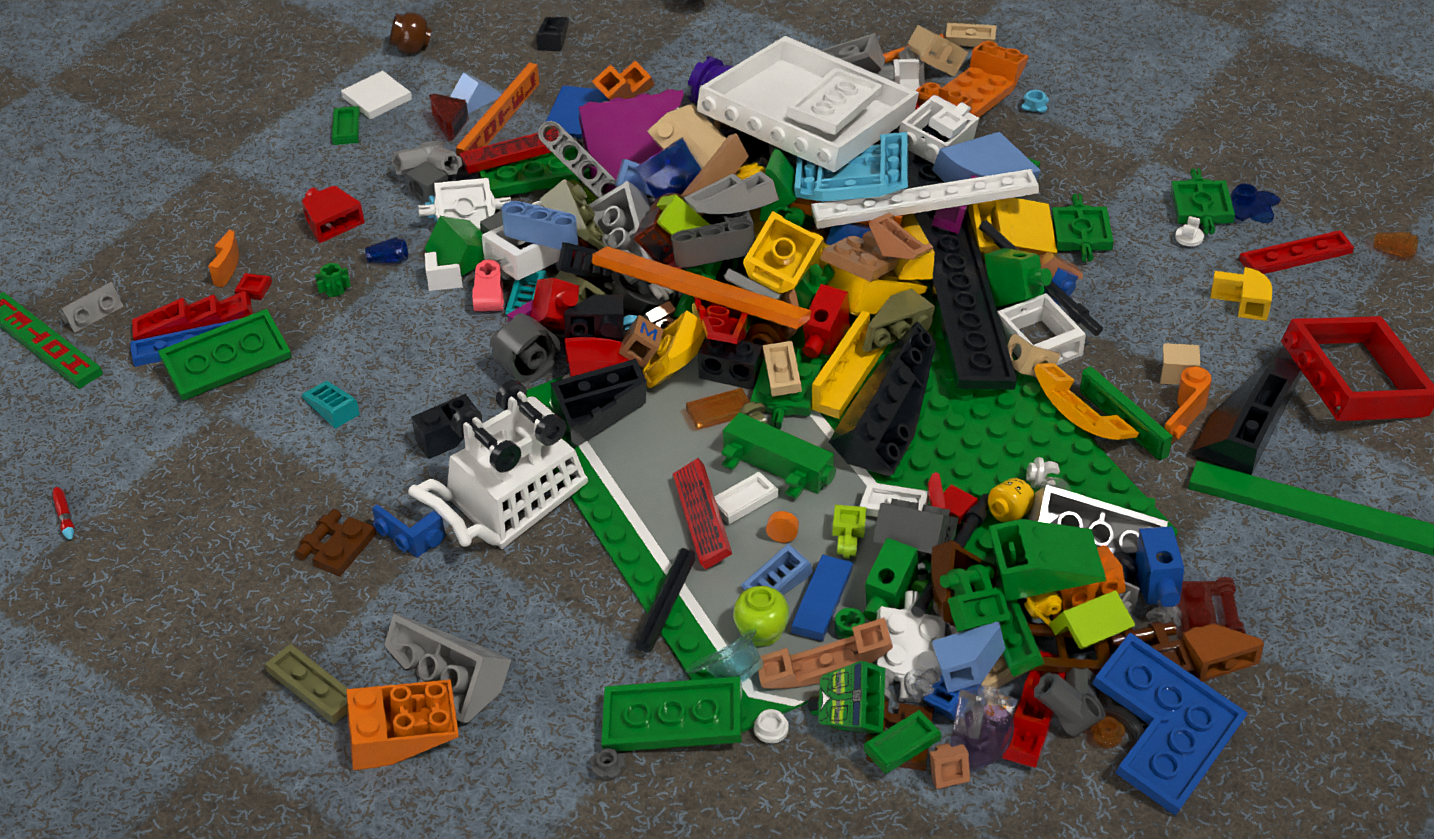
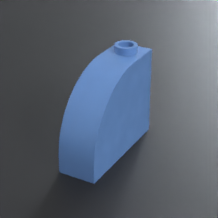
[932,132,1041,182]

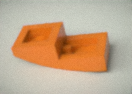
[208,230,239,288]

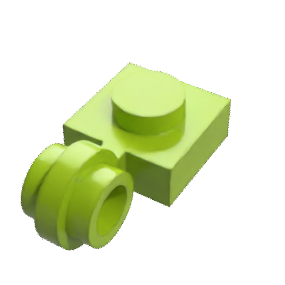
[832,504,867,559]

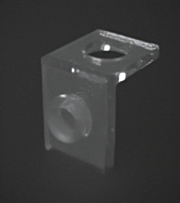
[953,685,1018,739]

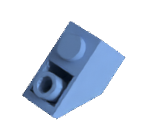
[932,622,1005,693]

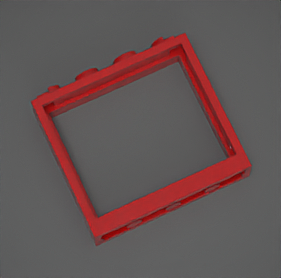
[1281,316,1434,421]

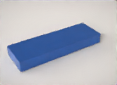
[791,554,853,641]

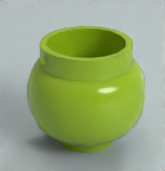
[733,586,789,646]

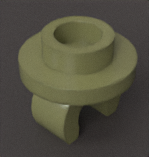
[740,402,767,424]

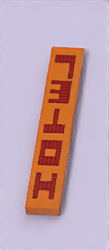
[456,63,539,165]

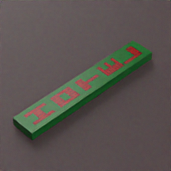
[0,292,103,389]

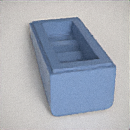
[741,543,813,595]

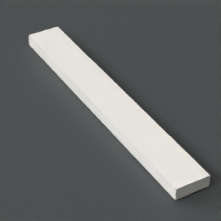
[811,169,1039,229]

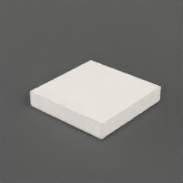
[341,71,412,120]

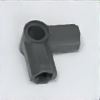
[1034,668,1105,736]

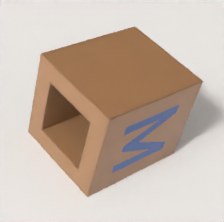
[619,315,664,368]

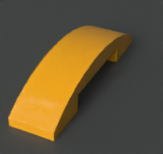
[1034,363,1139,440]

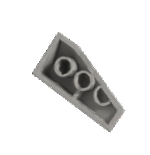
[820,33,885,74]
[384,614,511,723]

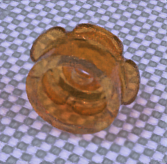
[1090,716,1125,748]

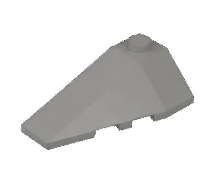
[589,181,654,285]
[1028,485,1168,554]

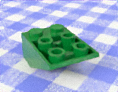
[989,519,1107,601]

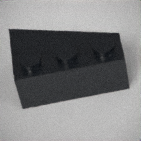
[551,359,647,449]

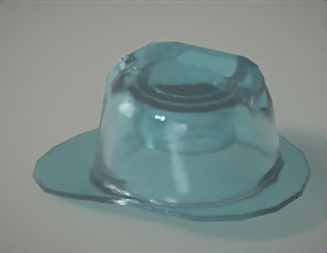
[685,629,763,682]

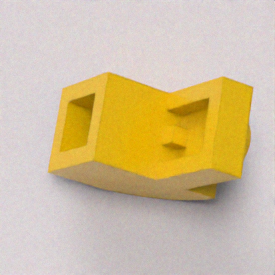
[1210,267,1272,321]

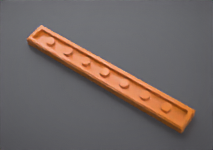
[592,246,811,329]

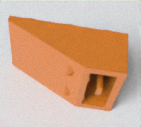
[347,679,459,770]

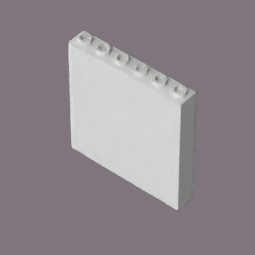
[696,36,919,172]

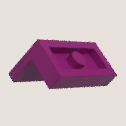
[932,175,977,234]

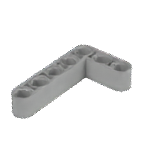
[538,121,680,207]

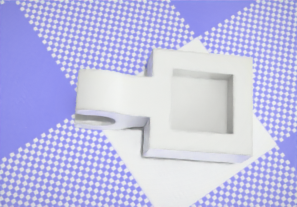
[928,102,971,139]

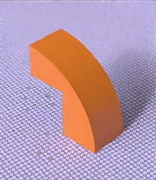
[592,60,655,100]

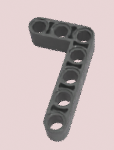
[671,211,756,268]

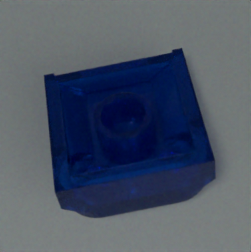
[636,136,703,199]

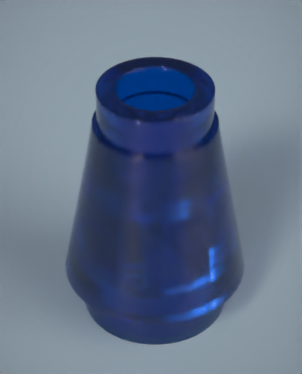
[365,236,408,264]

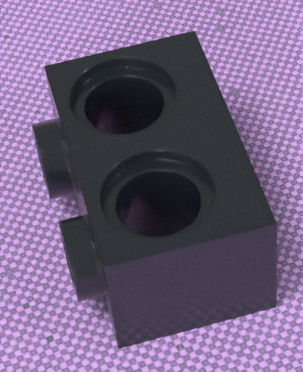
[698,337,764,390]

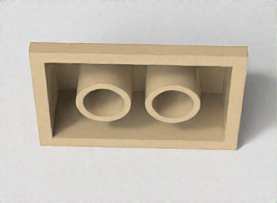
[647,103,746,181]

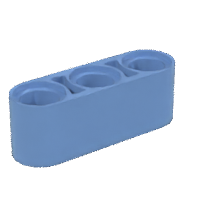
[501,201,578,250]

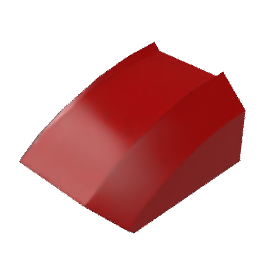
[564,337,629,377]

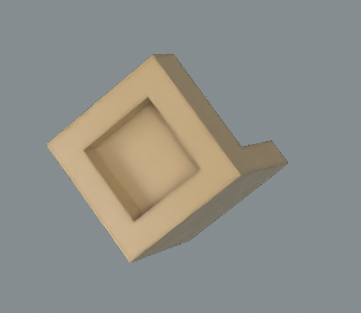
[1160,343,1201,385]

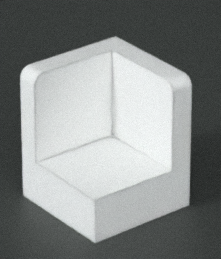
[893,59,919,90]
[425,252,463,291]

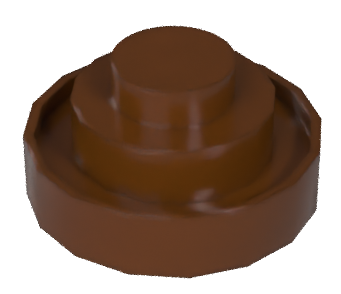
[745,321,787,345]

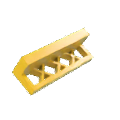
[812,310,887,419]

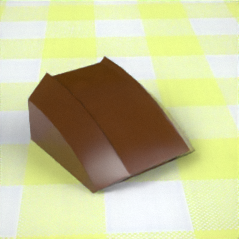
[931,540,998,632]

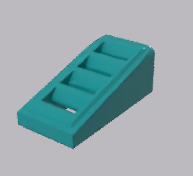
[505,270,547,316]
[302,380,360,429]

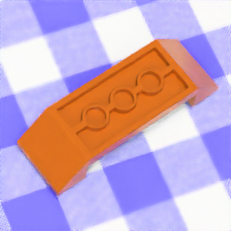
[915,41,1029,118]

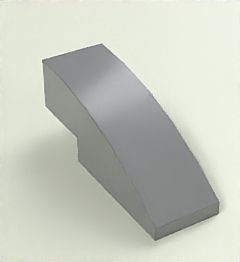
[683,171,779,214]

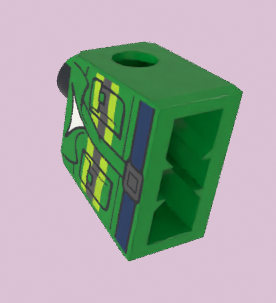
[808,661,885,734]

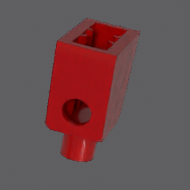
[301,186,365,243]
[530,278,580,331]
[802,284,851,359]

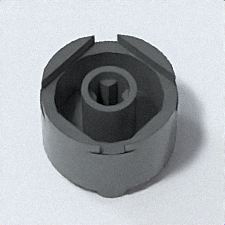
[490,313,561,383]

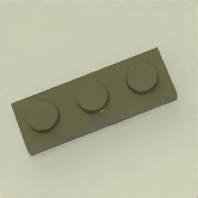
[265,644,349,725]

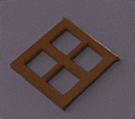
[1018,592,1111,675]

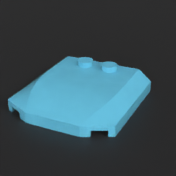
[794,132,908,202]

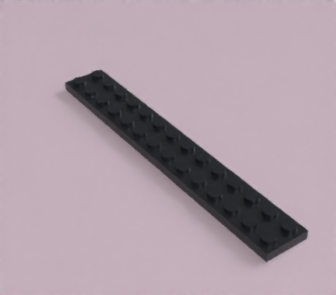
[890,124,1017,390]

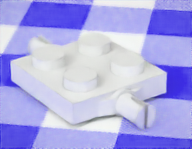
[418,178,511,231]
[874,591,945,703]

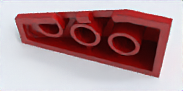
[694,297,753,344]

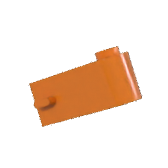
[1164,366,1212,445]

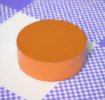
[766,511,799,543]

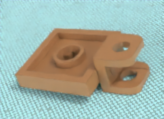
[820,231,898,282]

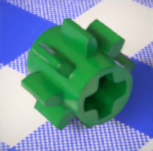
[315,263,351,297]

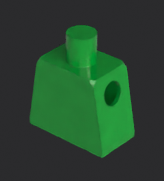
[985,248,1052,307]
[863,538,918,621]

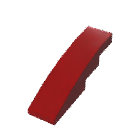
[132,291,252,341]
[1002,650,1066,768]

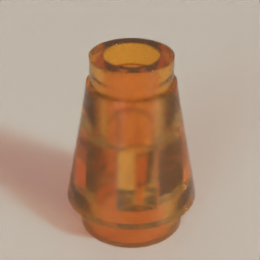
[1374,232,1419,259]

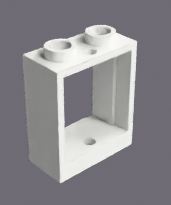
[899,95,979,164]
[482,225,561,280]
[997,293,1086,365]

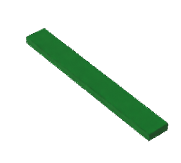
[1188,461,1434,556]

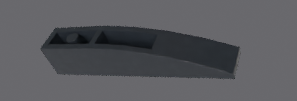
[829,322,936,476]
[1192,348,1303,475]

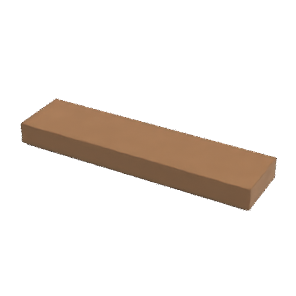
[681,133,749,217]

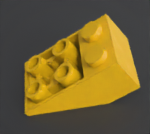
[968,197,1058,261]

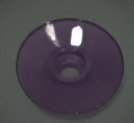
[951,703,1014,768]

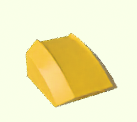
[743,211,824,294]
[642,311,706,388]

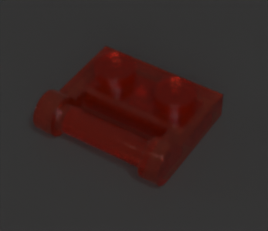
[1177,577,1246,634]

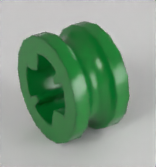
[835,608,865,639]

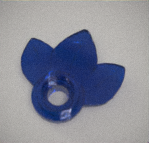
[1231,183,1281,223]

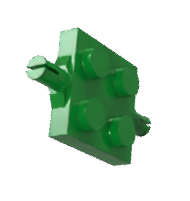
[1170,168,1235,235]
[1051,194,1114,262]
[750,347,822,429]

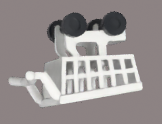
[408,380,588,549]

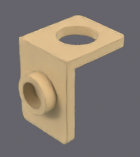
[1007,334,1060,377]

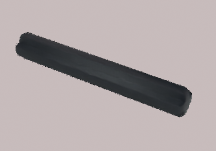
[635,548,695,653]

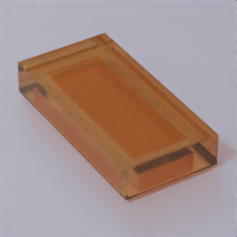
[686,388,750,430]

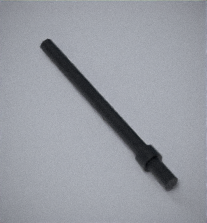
[979,220,1103,336]
[911,494,989,618]

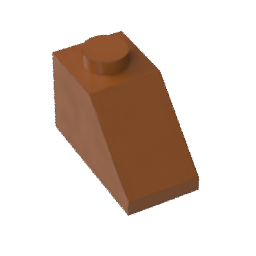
[1182,623,1264,682]

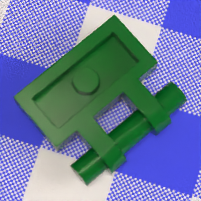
[940,564,1011,632]

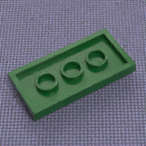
[478,148,591,199]
[158,309,292,401]
[601,676,742,752]

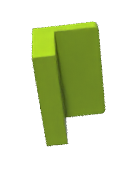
[656,195,710,236]
[1049,590,1135,649]

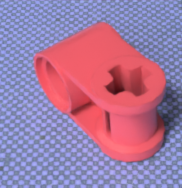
[472,260,504,312]

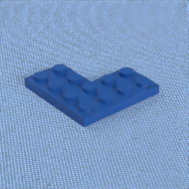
[1092,633,1248,816]

